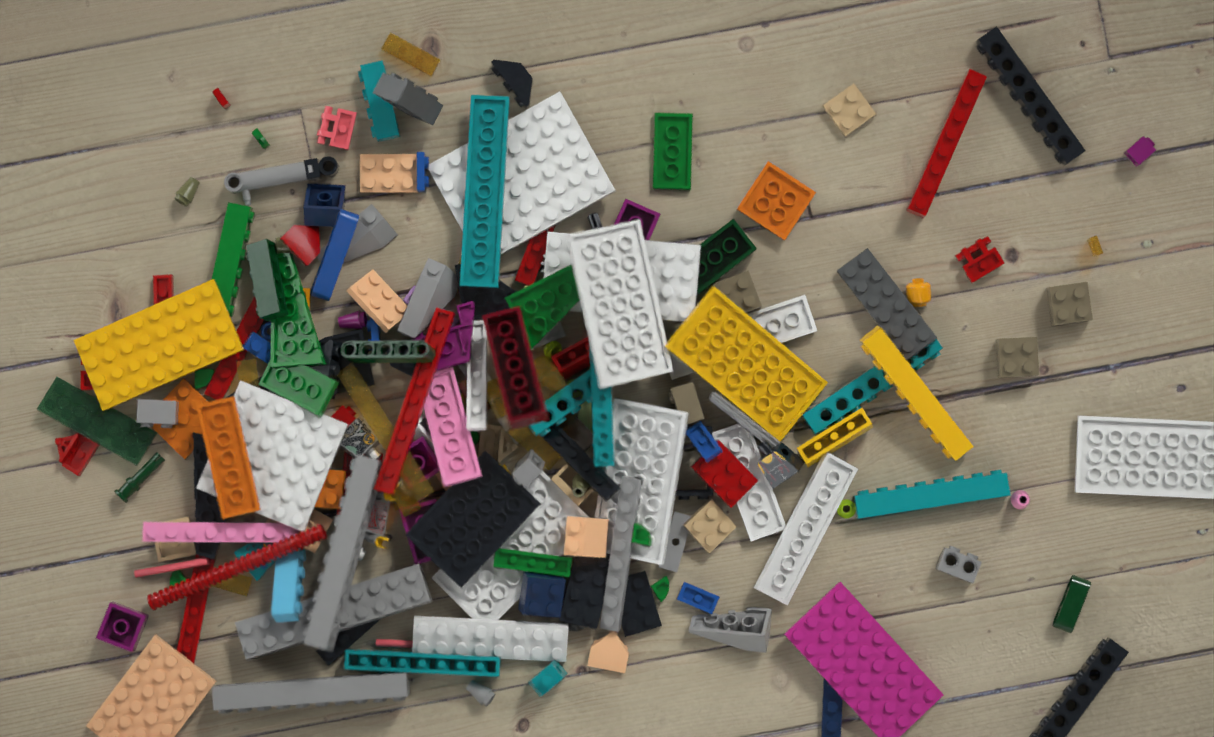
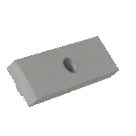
[659,511,691,572]

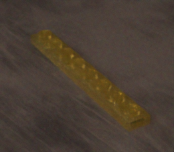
[338,363,434,502]

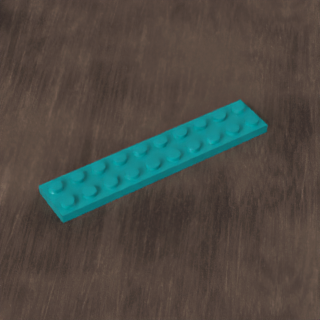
[460,95,510,288]

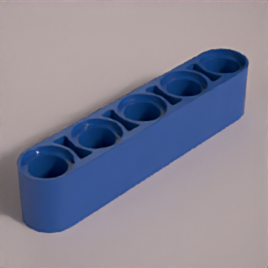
[310,209,359,301]

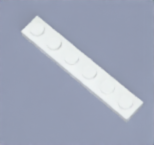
[467,320,488,431]

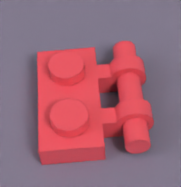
[317,106,357,150]

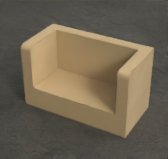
[551,463,594,506]

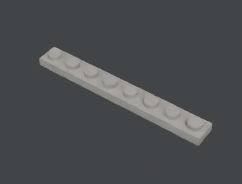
[600,476,642,632]

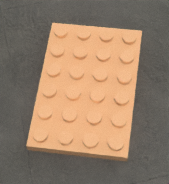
[86,634,217,737]

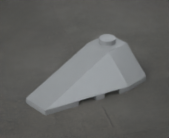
[317,204,398,263]
[397,258,459,339]
[689,607,772,652]

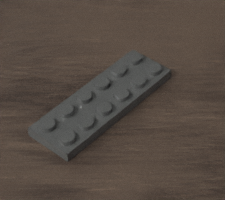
[837,248,937,361]

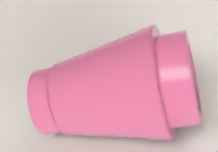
[1011,490,1030,509]

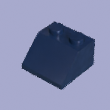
[304,183,346,227]

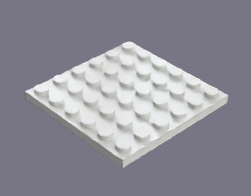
[196,381,348,531]

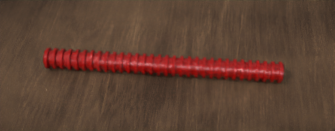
[147,524,327,611]

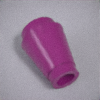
[338,310,367,329]

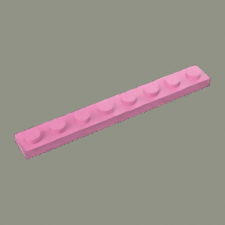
[143,522,299,543]

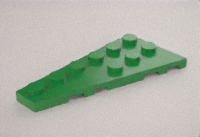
[270,253,326,368]
[505,264,580,349]

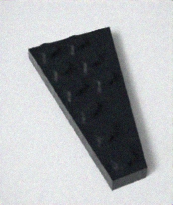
[193,432,228,560]

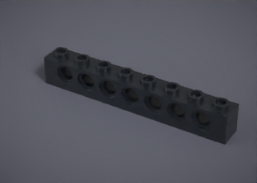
[976,26,1086,166]
[1029,637,1129,737]

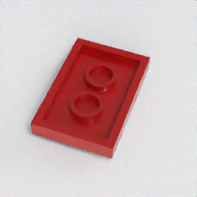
[690,439,758,508]

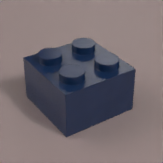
[518,571,566,618]

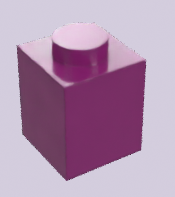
[1124,136,1156,167]

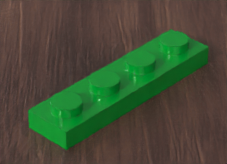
[493,548,572,577]

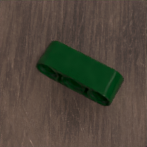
[1052,575,1091,634]

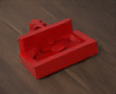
[280,225,320,266]
[55,433,100,476]

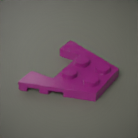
[411,301,475,371]

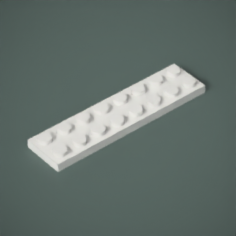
[669,295,817,380]
[754,452,858,605]
[412,616,568,662]

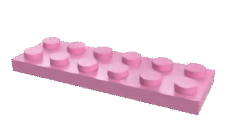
[424,367,482,487]

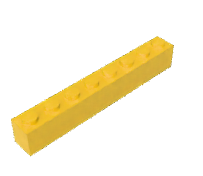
[860,326,974,461]

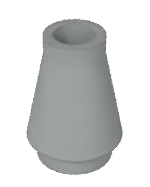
[466,680,496,706]

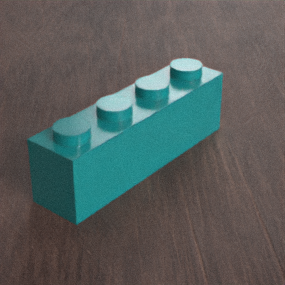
[358,60,400,142]

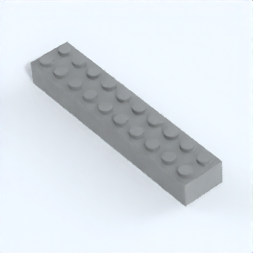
[303,455,383,652]
[235,564,433,661]
[212,672,410,714]

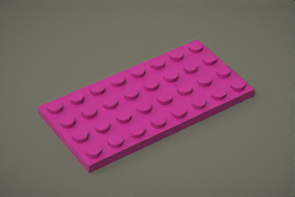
[784,582,944,737]

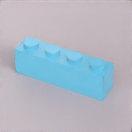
[271,549,306,622]

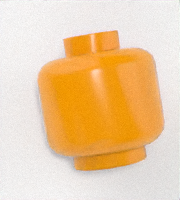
[906,278,931,307]

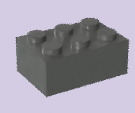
[373,73,444,125]

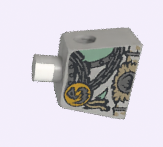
[339,415,382,460]

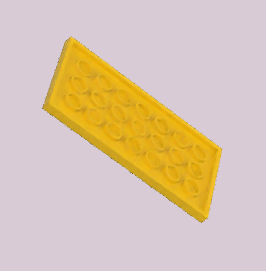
[73,279,244,411]
[665,286,828,442]

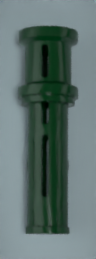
[114,452,165,503]

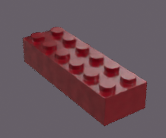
[482,306,549,430]

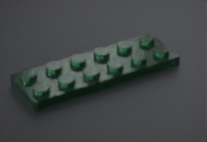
[37,377,157,466]

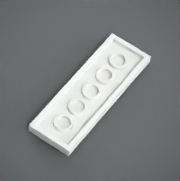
[712,423,786,542]

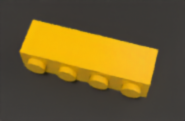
[797,408,873,468]

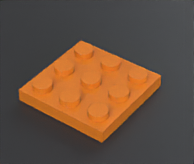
[736,161,816,241]
[152,378,209,460]

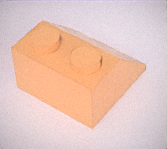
[564,516,609,558]

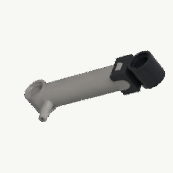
[224,156,339,206]

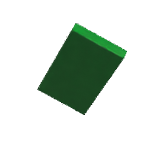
[653,113,693,190]
[258,350,339,417]

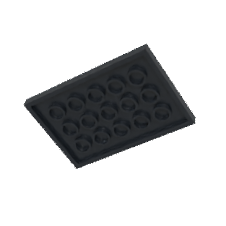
[405,451,541,588]

